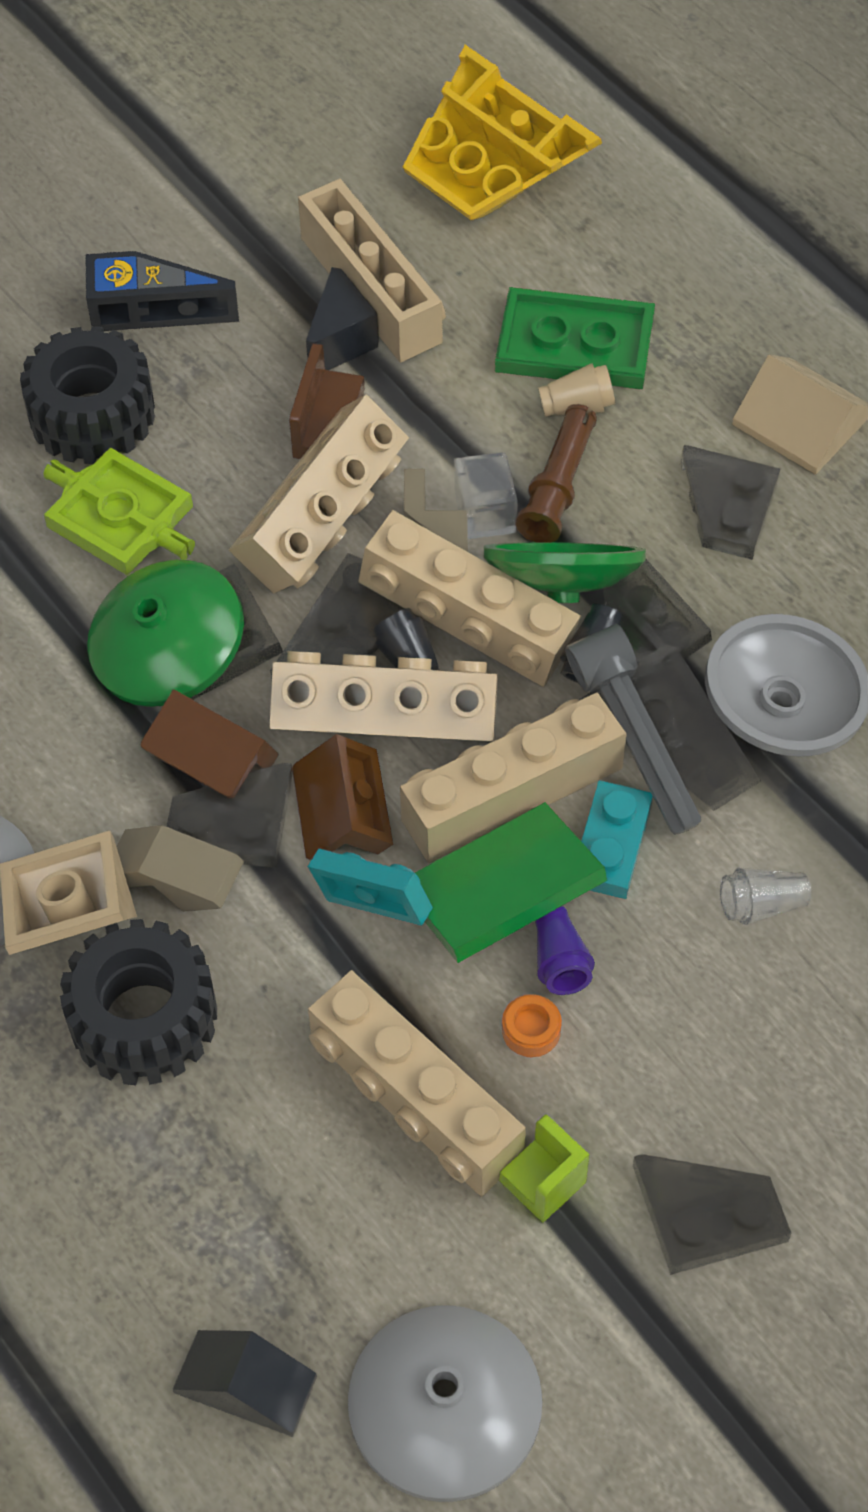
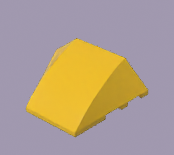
[403,44,602,221]

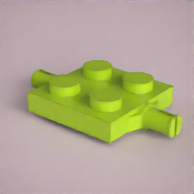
[43,447,195,576]

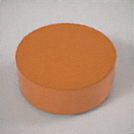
[502,994,562,1057]

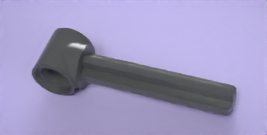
[565,623,701,835]

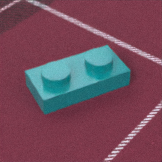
[581,780,653,899]
[307,849,433,926]

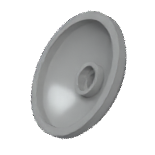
[705,614,868,757]
[348,1306,542,1502]

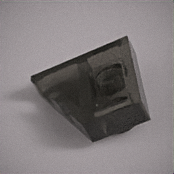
[633,1154,792,1275]

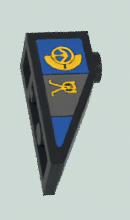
[85,251,239,331]

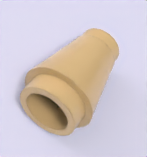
[538,363,615,417]

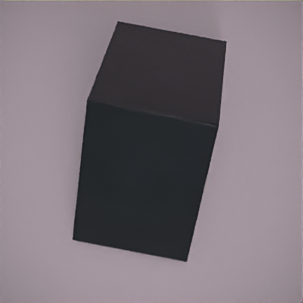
[306,267,379,370]
[173,1330,317,1437]

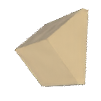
[732,354,868,475]
[0,830,137,955]

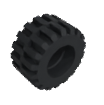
[20,326,155,464]
[60,919,217,1086]

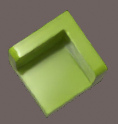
[499,1114,590,1223]

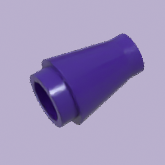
[534,906,595,995]

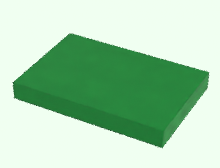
[495,287,655,389]
[415,802,607,963]

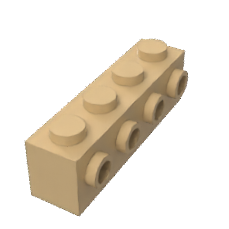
[298,178,446,363]
[229,394,409,594]
[358,510,581,687]
[270,651,498,741]
[400,692,626,863]
[308,970,526,1197]

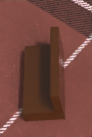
[289,343,365,459]
[140,689,279,799]
[292,734,394,860]

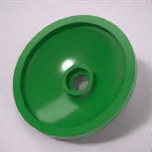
[483,542,646,603]
[87,560,244,707]

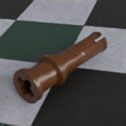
[515,404,597,542]

